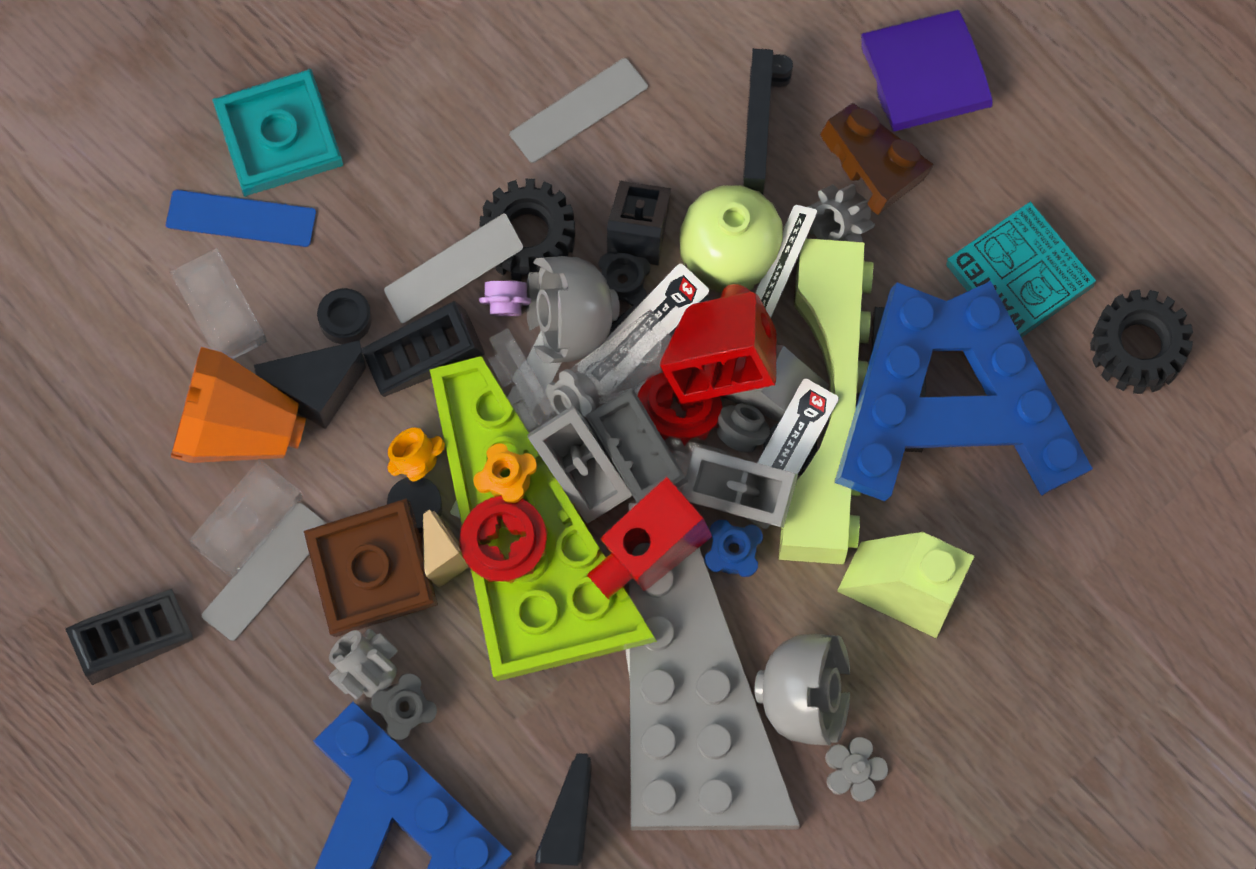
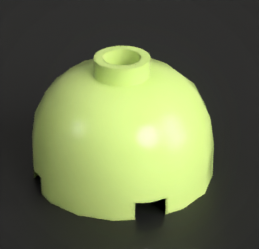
[679,185,783,293]

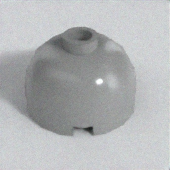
[526,256,619,363]
[755,634,850,746]

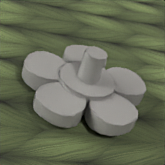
[825,737,888,802]

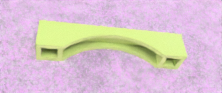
[779,238,873,565]

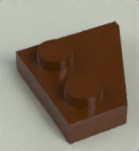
[820,103,934,215]

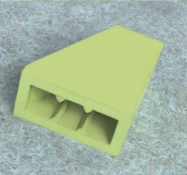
[837,532,974,638]

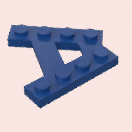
[834,281,1093,501]
[313,702,513,869]

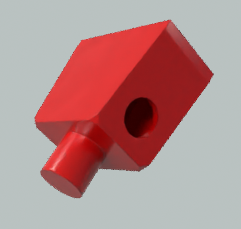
[659,284,777,404]
[586,477,712,599]

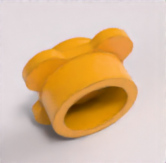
[387,427,445,481]
[473,443,537,503]

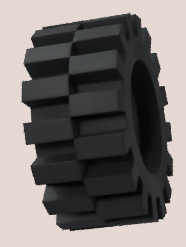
[479,178,575,282]
[1090,289,1193,394]

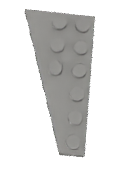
[629,503,800,830]

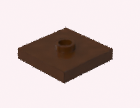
[304,499,438,637]

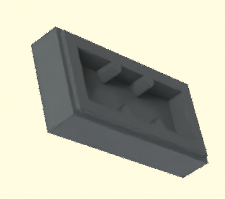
[585,388,688,503]

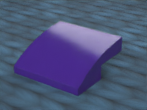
[861,9,993,132]

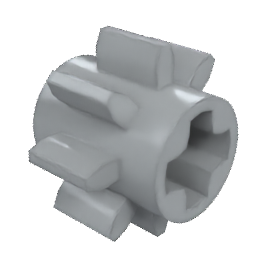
[807,184,875,242]
[328,629,398,699]

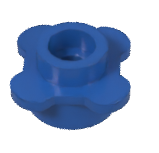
[705,519,763,577]

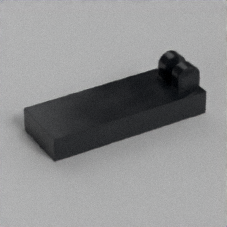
[743,48,793,195]

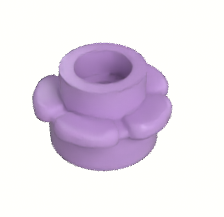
[479,281,531,316]

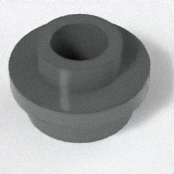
[717,404,770,452]

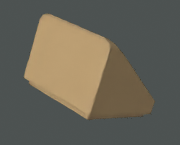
[423,510,469,587]

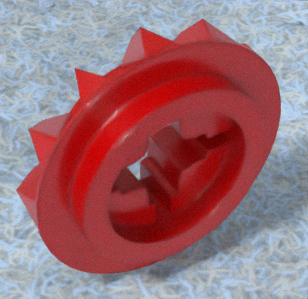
[637,372,722,446]
[460,496,548,583]

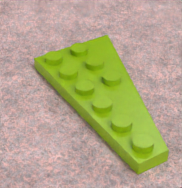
[430,356,657,681]

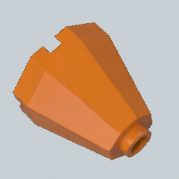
[171,347,306,463]

